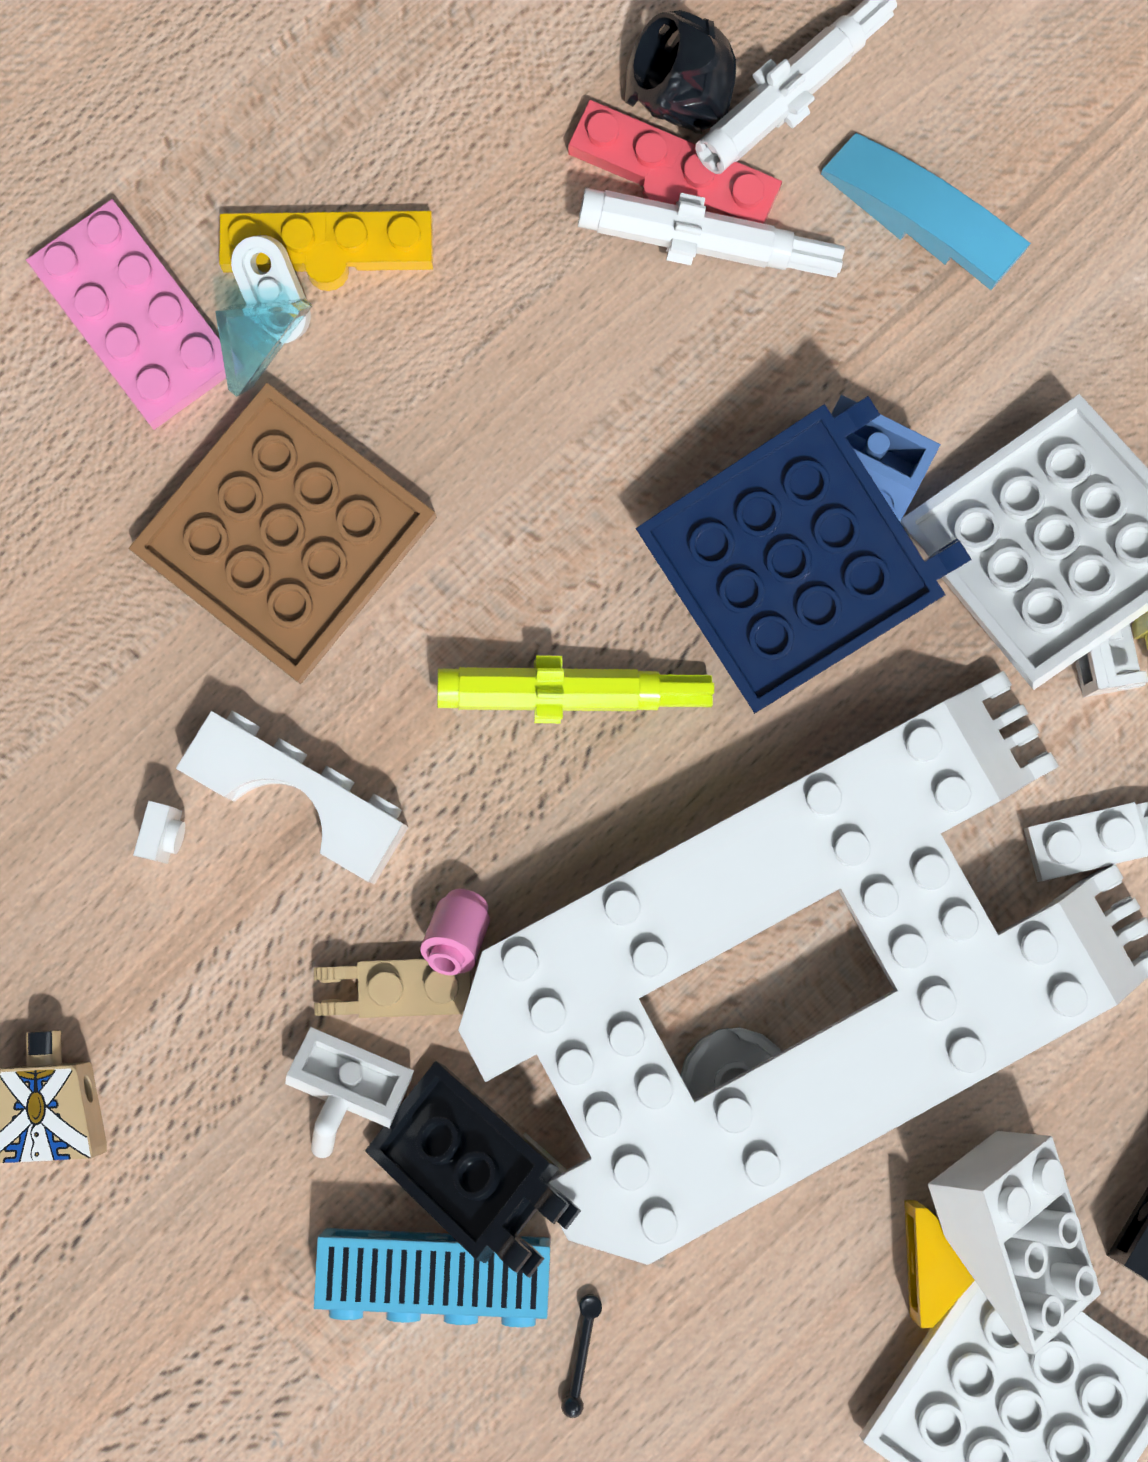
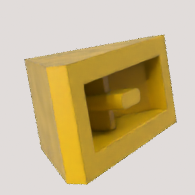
[904,1200,975,1328]

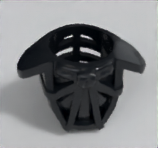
[625,10,736,134]

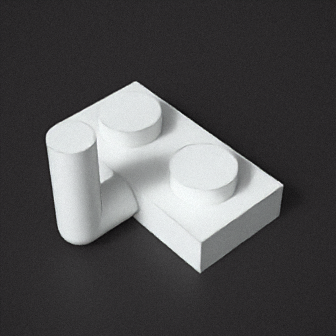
[285,1027,414,1158]

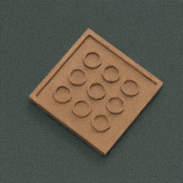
[128,383,437,685]

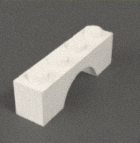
[176,711,408,884]

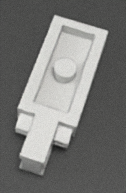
[1023,802,1148,882]

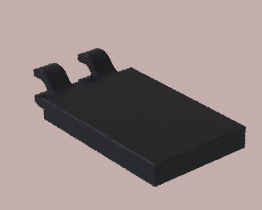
[365,1061,581,1278]

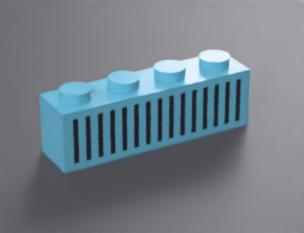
[314,1228,551,1328]

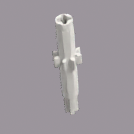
[695,0,897,174]
[578,187,845,278]

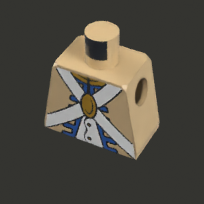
[0,1030,107,1163]

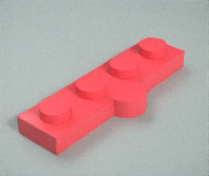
[568,100,782,224]

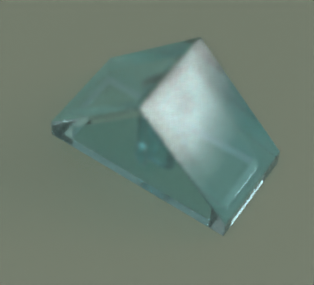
[215,298,313,397]

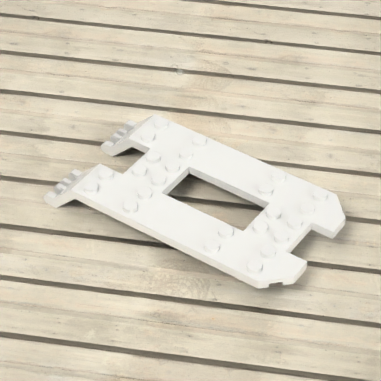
[458,671,1148,1265]

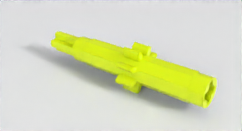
[437,655,714,724]

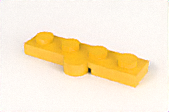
[219,211,433,291]

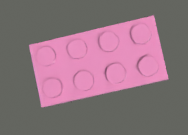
[26,199,240,430]

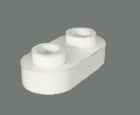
[231,235,311,344]

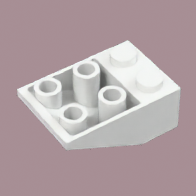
[928,1131,1101,1355]

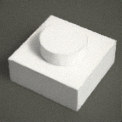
[133,801,185,864]

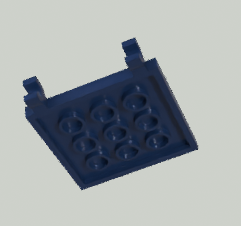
[635,396,972,714]

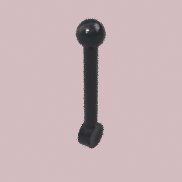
[561,1294,602,1418]

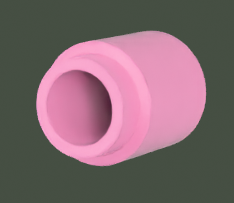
[420,889,490,975]

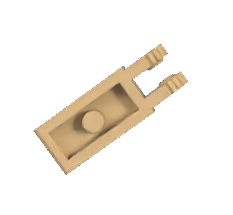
[314,959,471,1018]

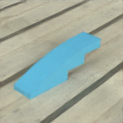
[821,133,1031,290]

